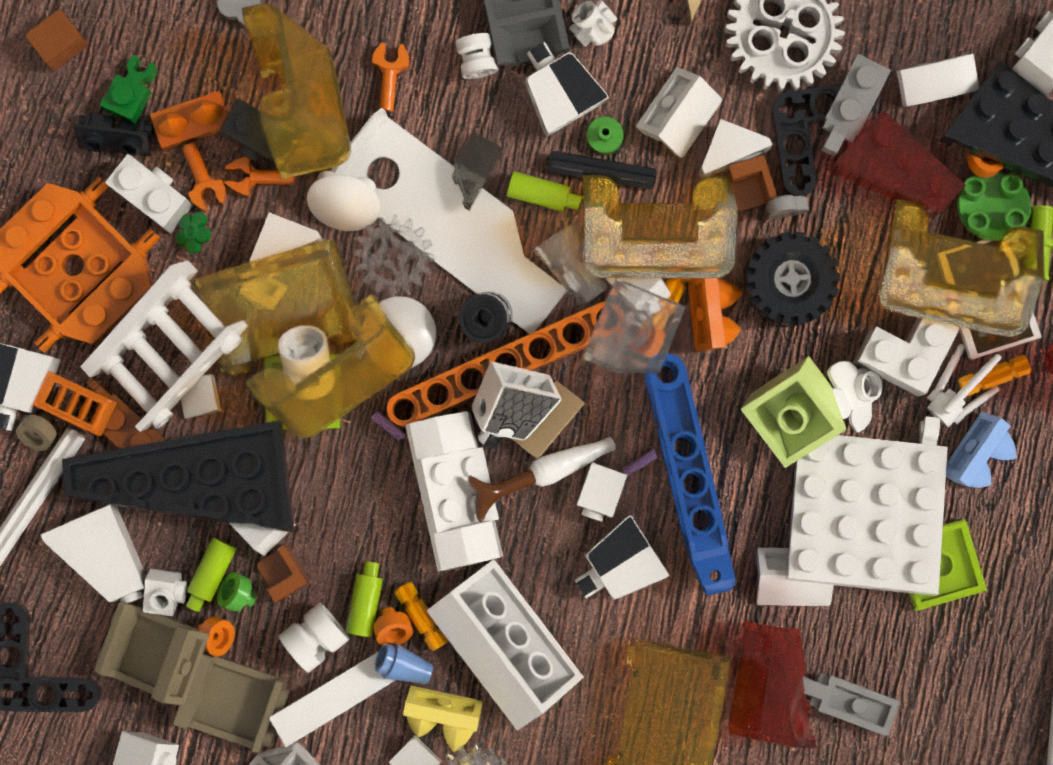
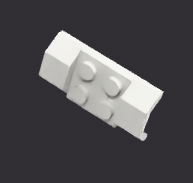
[405,411,503,571]

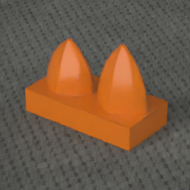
[150,91,228,151]
[687,274,743,353]

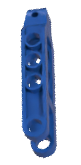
[645,353,735,596]

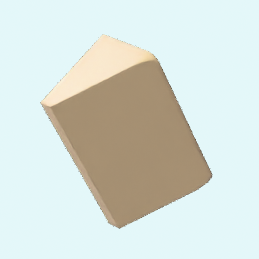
[511,380,585,460]

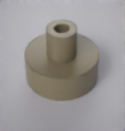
[16,412,57,451]

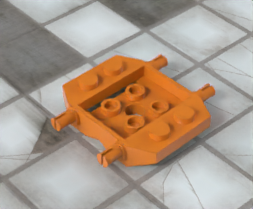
[0,176,161,353]

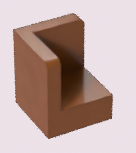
[26,8,89,71]
[725,155,777,212]
[257,544,310,603]

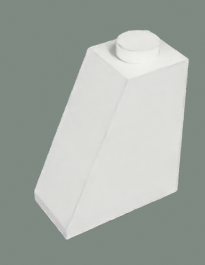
[40,505,146,604]

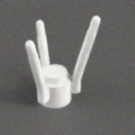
[926,344,1001,428]

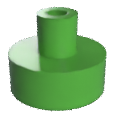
[586,116,623,155]
[217,572,257,612]

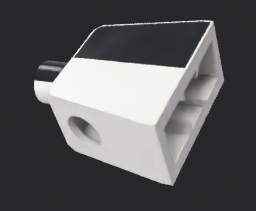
[525,42,609,137]
[0,343,61,431]
[574,515,669,600]

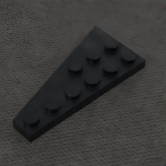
[939,61,1053,188]
[62,421,295,533]

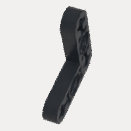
[771,84,879,197]
[0,602,102,712]

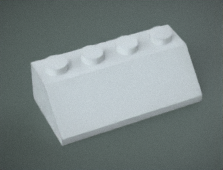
[427,559,584,730]

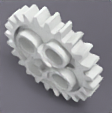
[724,0,845,92]

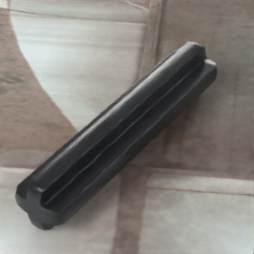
[548,151,657,189]

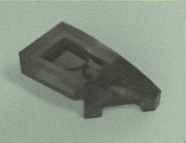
[452,131,504,211]

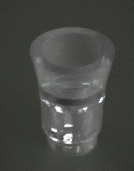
[532,221,610,307]

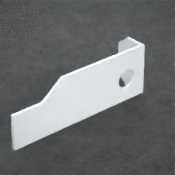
[331,108,568,334]

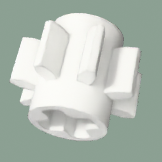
[569,0,617,47]

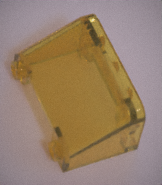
[241,3,351,179]
[582,175,737,278]
[879,199,1045,337]
[190,240,363,377]
[245,294,415,438]
[606,638,730,765]

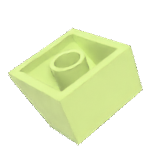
[741,356,846,468]

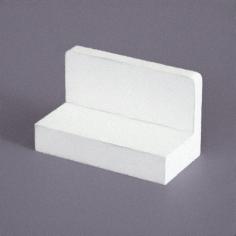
[635,67,722,158]
[756,548,834,606]

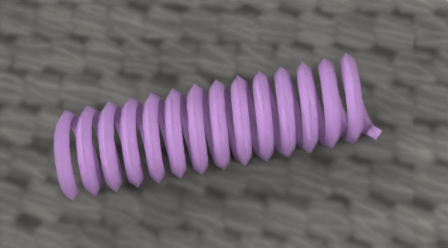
[371,411,406,441]
[623,449,657,477]

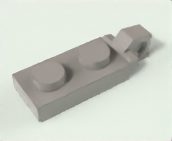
[821,54,891,157]
[792,673,901,737]

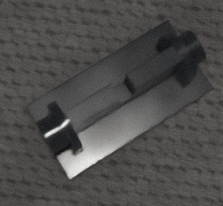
[74,112,154,157]

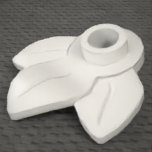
[827,361,882,433]

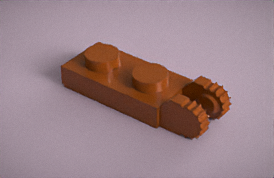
[70,377,167,449]

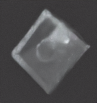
[583,278,686,373]

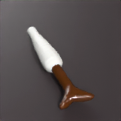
[468,437,616,522]

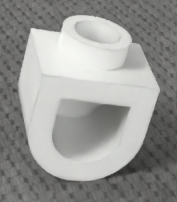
[143,569,187,616]

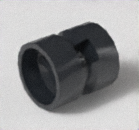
[459,291,513,342]

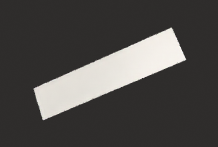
[269,652,395,747]

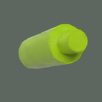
[507,171,582,212]
[186,537,237,612]
[345,561,383,637]

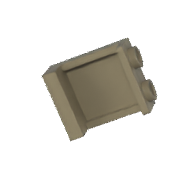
[94,602,210,706]
[173,652,290,754]

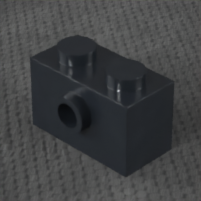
[217,98,303,170]

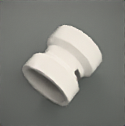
[455,33,498,79]

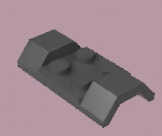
[484,0,570,66]

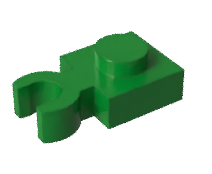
[99,55,158,125]

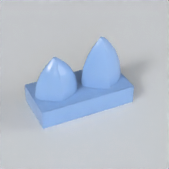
[946,411,1017,488]

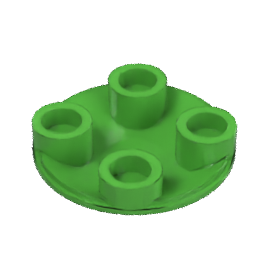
[957,172,1031,241]

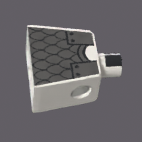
[472,362,562,448]

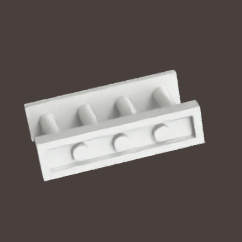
[80,261,248,432]

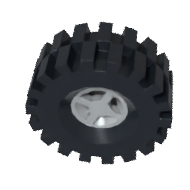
[743,232,840,327]

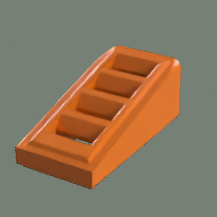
[33,371,117,436]

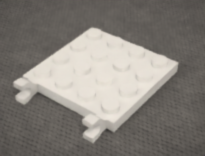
[786,416,948,596]

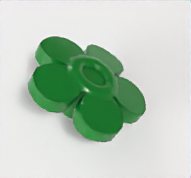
[176,212,211,254]

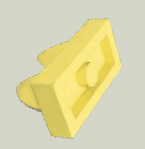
[403,685,483,752]

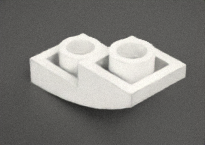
[897,54,979,107]

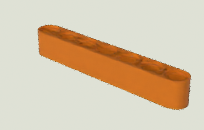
[387,301,624,428]

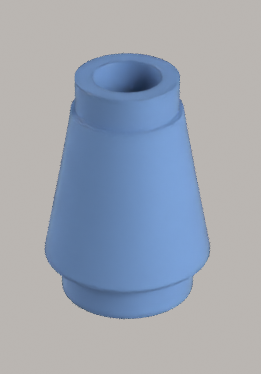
[374,643,433,685]

